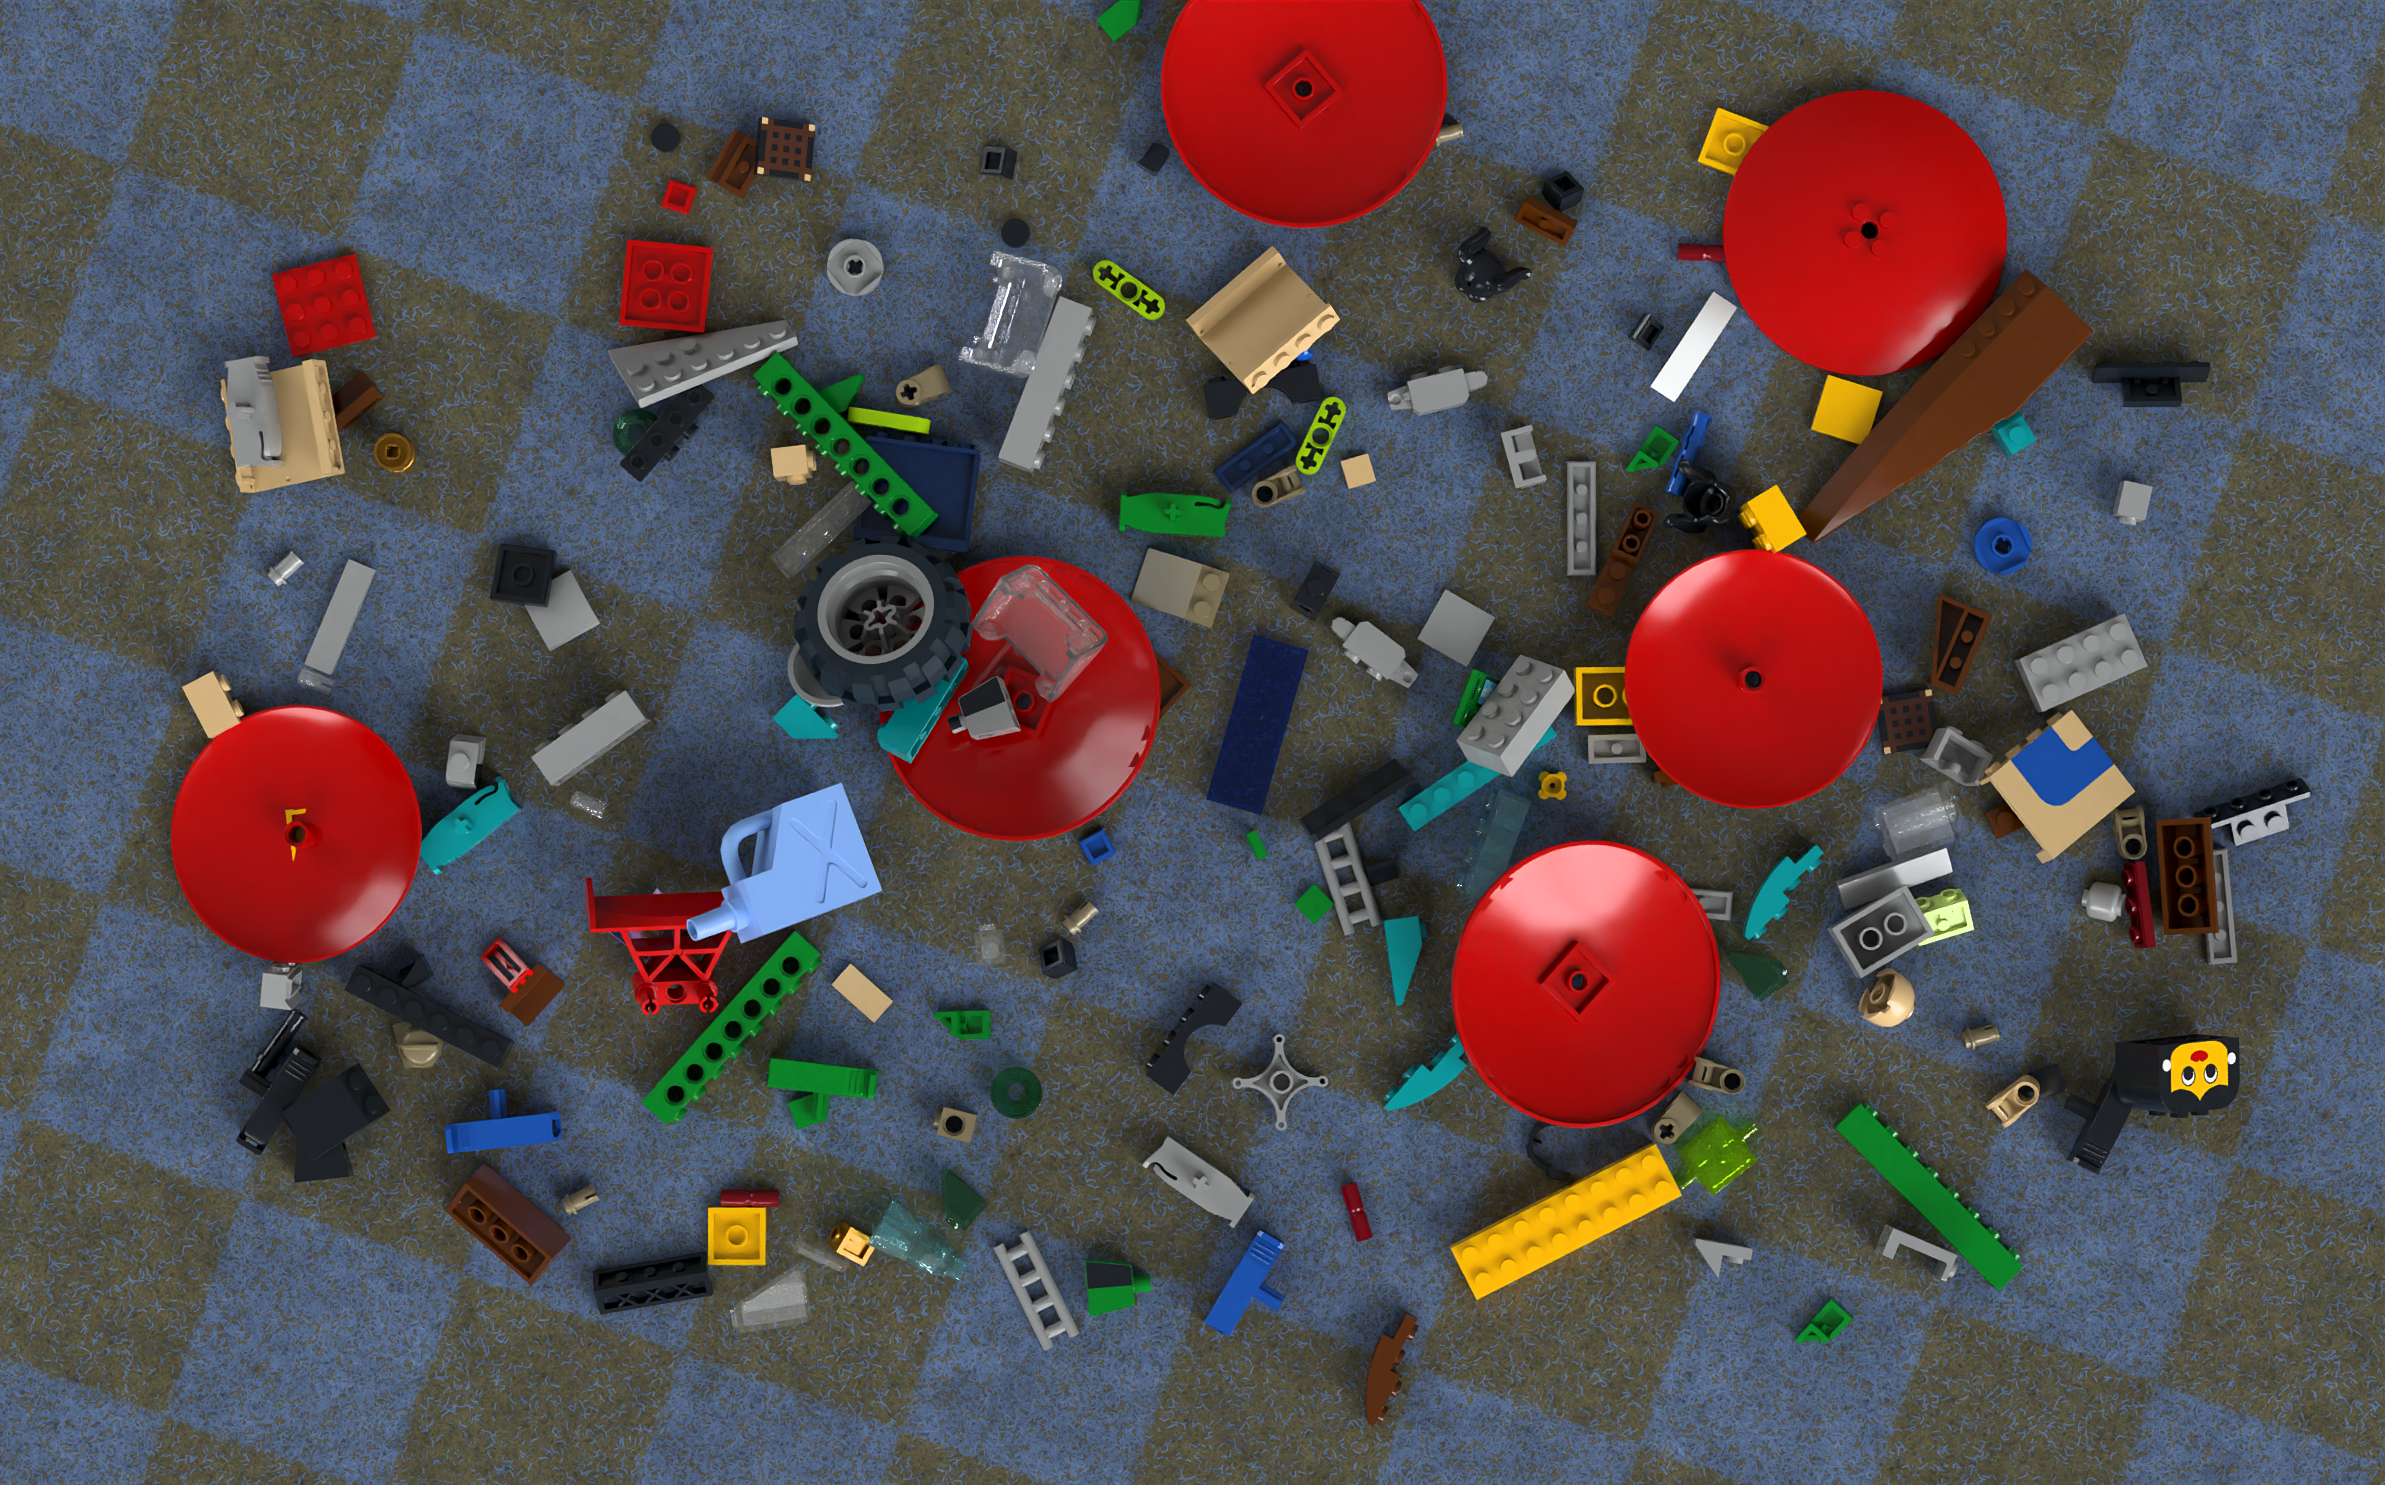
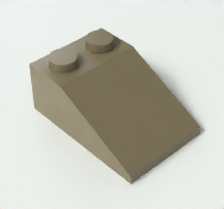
[1130,548,1230,629]

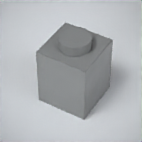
[2112,480,2153,526]

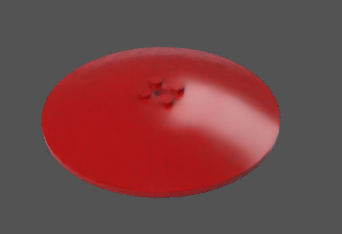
[1161,0,1447,228]
[1722,90,2007,376]
[879,556,1161,842]
[1451,840,1721,1128]

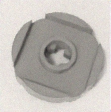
[827,239,884,297]

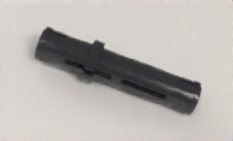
[250,1008,308,1078]

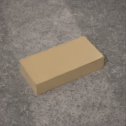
[832,963,893,1023]

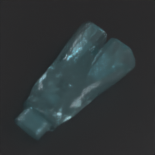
[867,1198,968,1282]

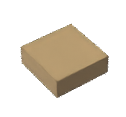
[1340,453,1376,489]

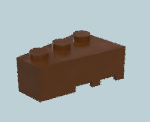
[1931,593,1992,698]

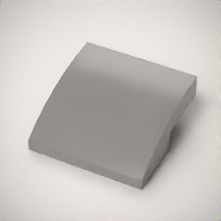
[525,570,600,651]

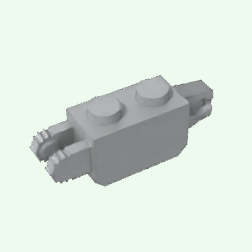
[1387,365,1488,416]
[1330,617,1418,688]

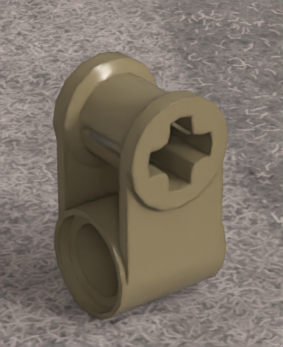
[896,364,953,409]
[1251,465,1308,509]
[2111,804,2147,860]
[1688,1056,1745,1094]
[1650,1090,1703,1144]

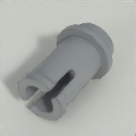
[267,550,304,586]

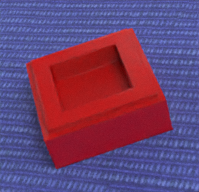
[661,179,697,215]

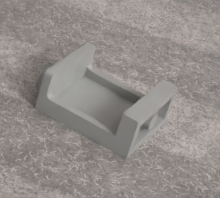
[1875,1224,1959,1281]

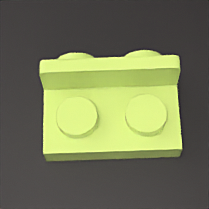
[1915,888,1974,946]

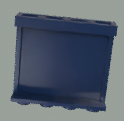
[853,432,981,554]

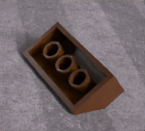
[2156,817,2219,935]
[445,1163,571,1286]

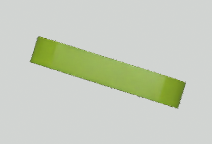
[1093,260,1165,320]
[1295,397,1346,475]
[847,407,931,435]

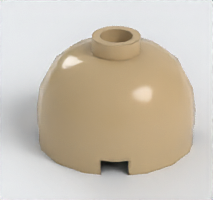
[1859,968,1915,1027]

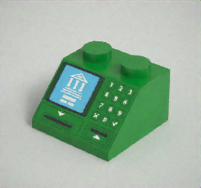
[1451,669,1500,729]

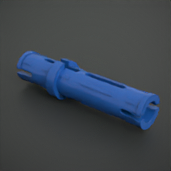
[1665,411,1712,497]

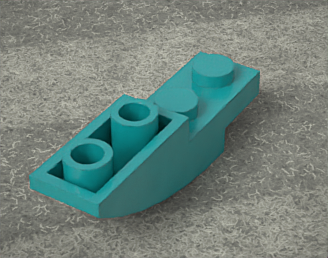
[1742,844,1824,940]
[1383,1032,1467,1111]

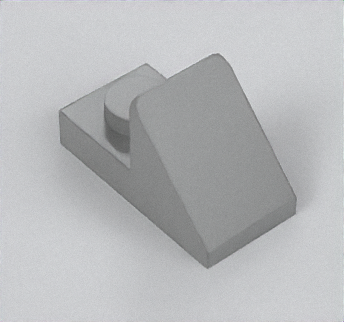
[1693,1237,1753,1277]

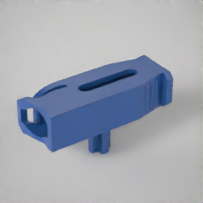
[445,1089,562,1154]
[1203,1228,1286,1337]

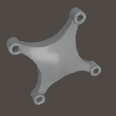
[1231,1034,1328,1131]

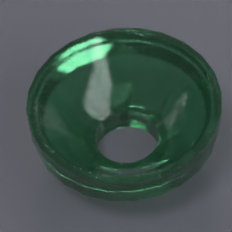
[613,408,659,456]
[990,1067,1043,1119]

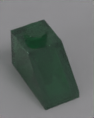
[1725,951,1789,1002]
[941,1166,989,1231]

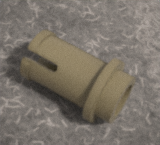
[1434,120,1464,147]
[1062,899,1099,935]
[1961,1023,2000,1050]
[561,1184,600,1215]

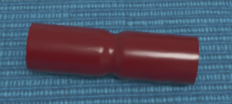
[1677,243,1725,263]
[1340,1182,1373,1242]
[721,1189,780,1207]

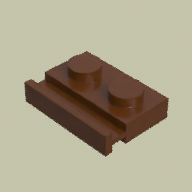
[706,129,757,199]

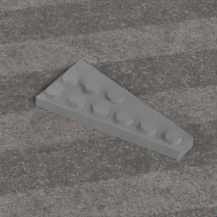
[608,320,798,408]

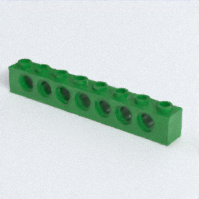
[753,352,939,539]
[641,930,822,1125]

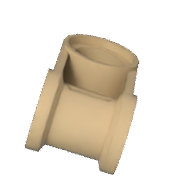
[1985,1075,2040,1128]

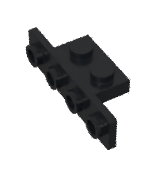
[2092,361,2211,407]
[620,384,715,482]
[2194,778,2312,846]

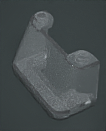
[958,251,1062,378]
[971,564,1108,703]

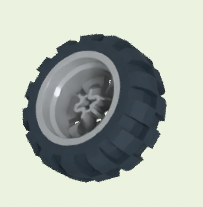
[794,536,973,712]

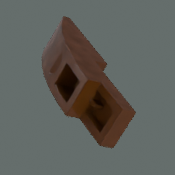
[1585,501,1660,618]
[1366,1312,1419,1427]

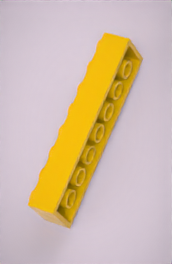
[1449,1142,1682,1300]

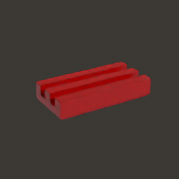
[480,936,534,993]

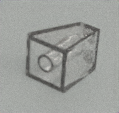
[1873,779,1970,862]
[731,1261,812,1334]

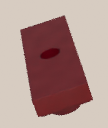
[2121,861,2156,948]

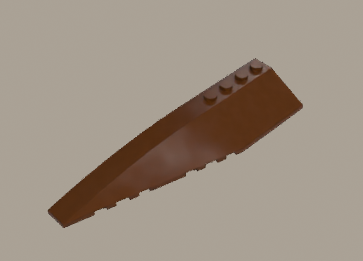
[1798,269,2093,544]

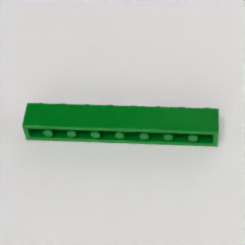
[1833,1102,2023,1291]

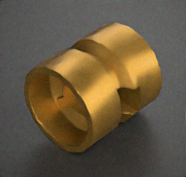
[374,433,417,473]

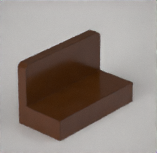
[332,371,385,433]
[499,962,565,1026]

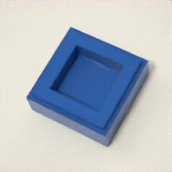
[1078,828,1117,866]

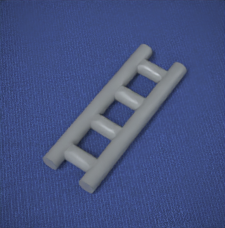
[1314,822,1382,936]
[993,1230,1080,1351]

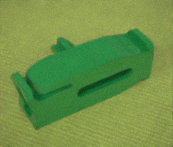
[1119,491,1232,538]
[766,1056,879,1122]

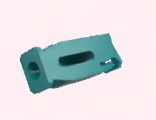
[420,776,522,875]

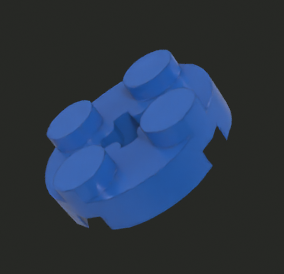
[1973,517,2032,575]

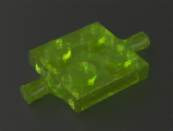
[1675,1115,1759,1196]

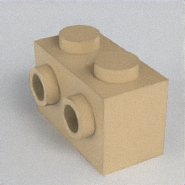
[771,445,817,485]
[182,671,245,739]

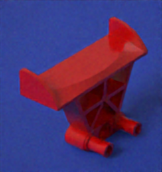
[585,877,732,1016]

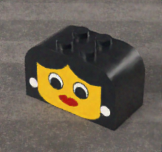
[2115,1034,2240,1118]

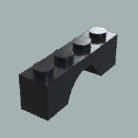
[1203,360,1322,421]
[1145,983,1243,1096]

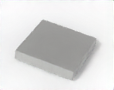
[1417,589,1495,667]

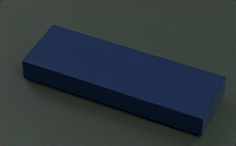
[1214,421,1300,494]

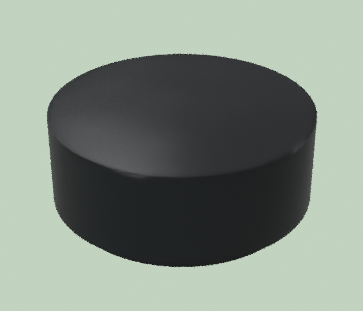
[651,123,681,153]
[1001,219,1030,248]

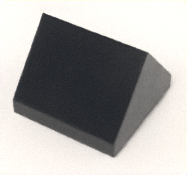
[1628,313,1664,351]

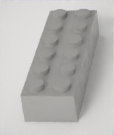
[998,296,1096,474]

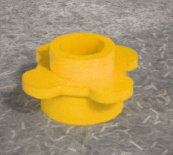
[1538,771,1567,800]

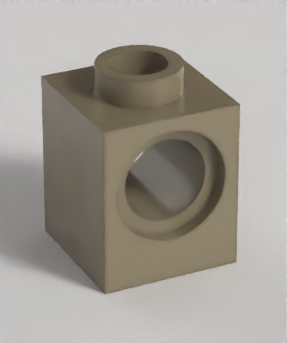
[933,1106,978,1143]

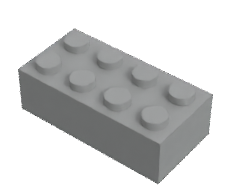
[2014,613,2148,713]
[1456,655,1576,777]
[531,689,651,786]

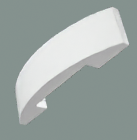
[1650,292,1737,402]

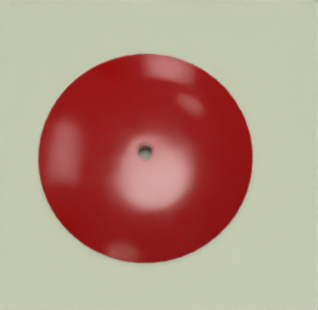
[1624,549,1883,809]
[171,705,422,963]

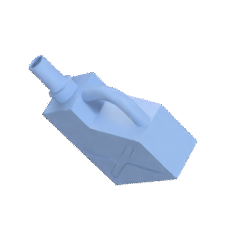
[686,783,882,944]

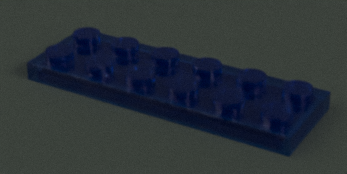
[1206,635,1309,815]

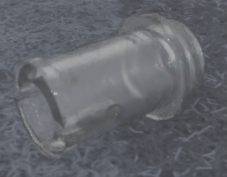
[297,667,336,696]
[569,789,608,819]

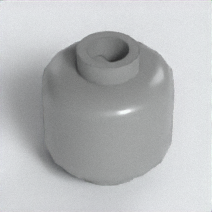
[2082,882,2126,922]

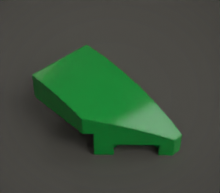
[1096,0,1142,42]
[818,374,865,414]
[1626,424,1680,472]
[933,1010,991,1040]
[1795,1297,1853,1343]

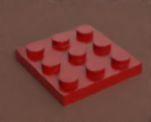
[619,239,714,334]
[272,254,377,358]

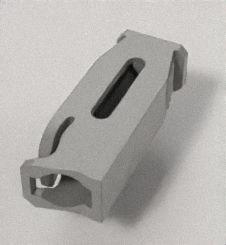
[224,356,284,468]
[1142,1135,1256,1228]

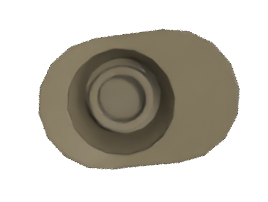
[392,1022,443,1068]

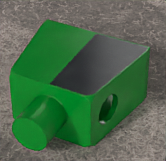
[1085,1259,1151,1316]

